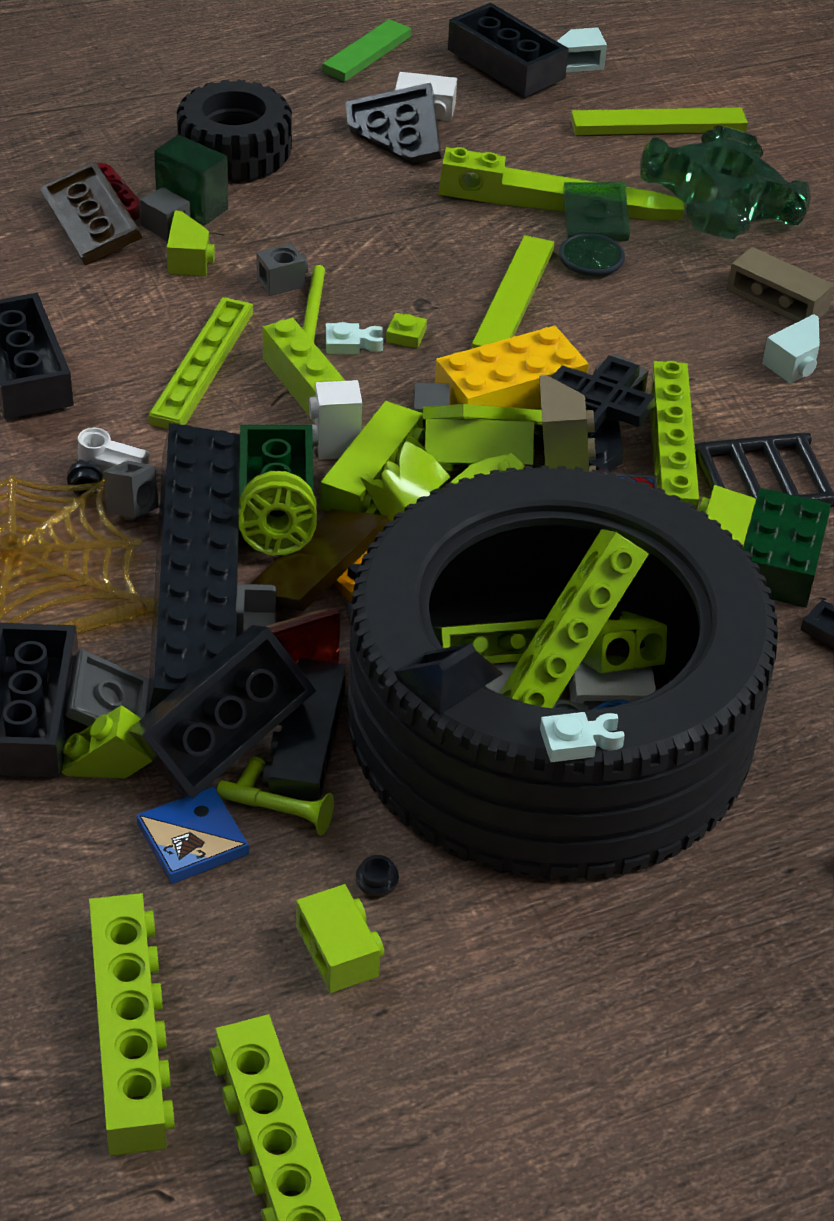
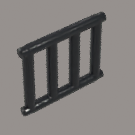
[695,432,834,514]

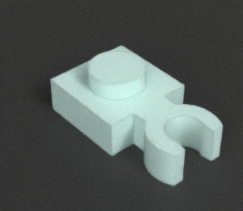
[326,322,383,354]
[540,712,625,762]

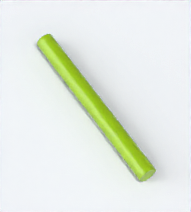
[303,265,325,342]

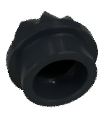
[67,459,103,497]

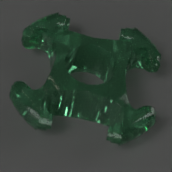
[639,125,811,239]

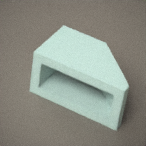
[557,28,607,73]
[762,314,820,384]

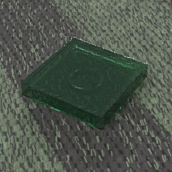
[563,182,630,241]

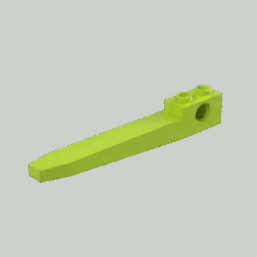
[438,147,685,220]

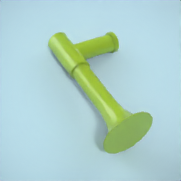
[217,756,334,836]

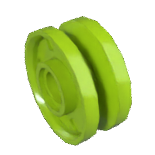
[239,471,317,555]

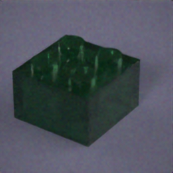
[154,135,228,226]

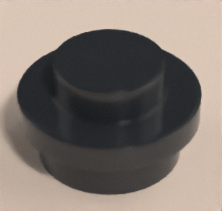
[356,855,399,896]

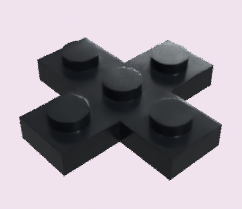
[552,355,655,437]

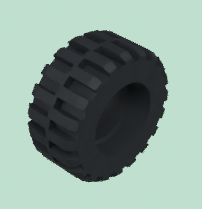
[177,79,292,182]

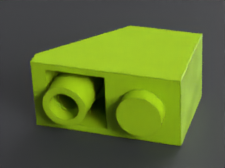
[61,705,152,779]

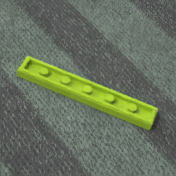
[571,107,748,136]
[472,235,554,349]
[148,297,253,429]

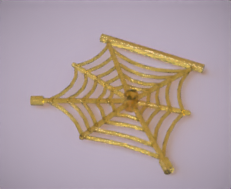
[0,474,154,634]

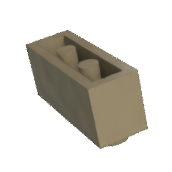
[727,247,834,322]

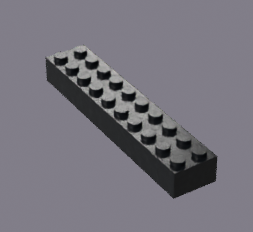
[147,423,240,714]

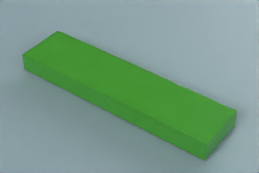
[322,19,412,82]

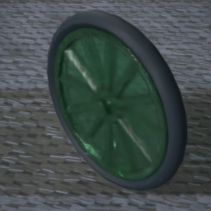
[559,234,625,276]

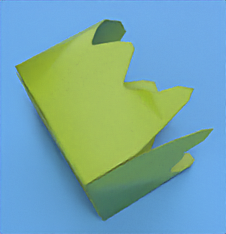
[360,436,450,522]
[582,611,667,674]

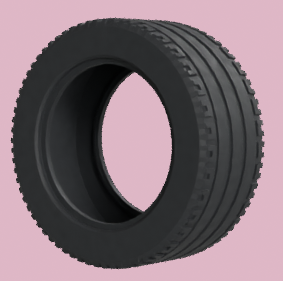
[347,466,778,881]

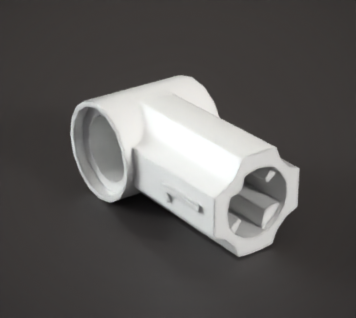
[78,427,150,472]

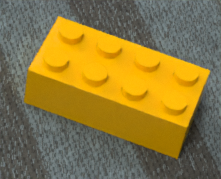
[434,325,589,410]

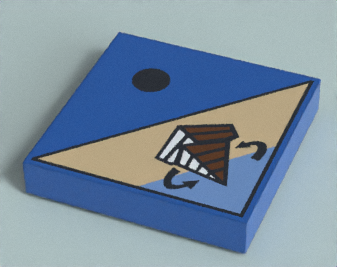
[136,787,249,884]

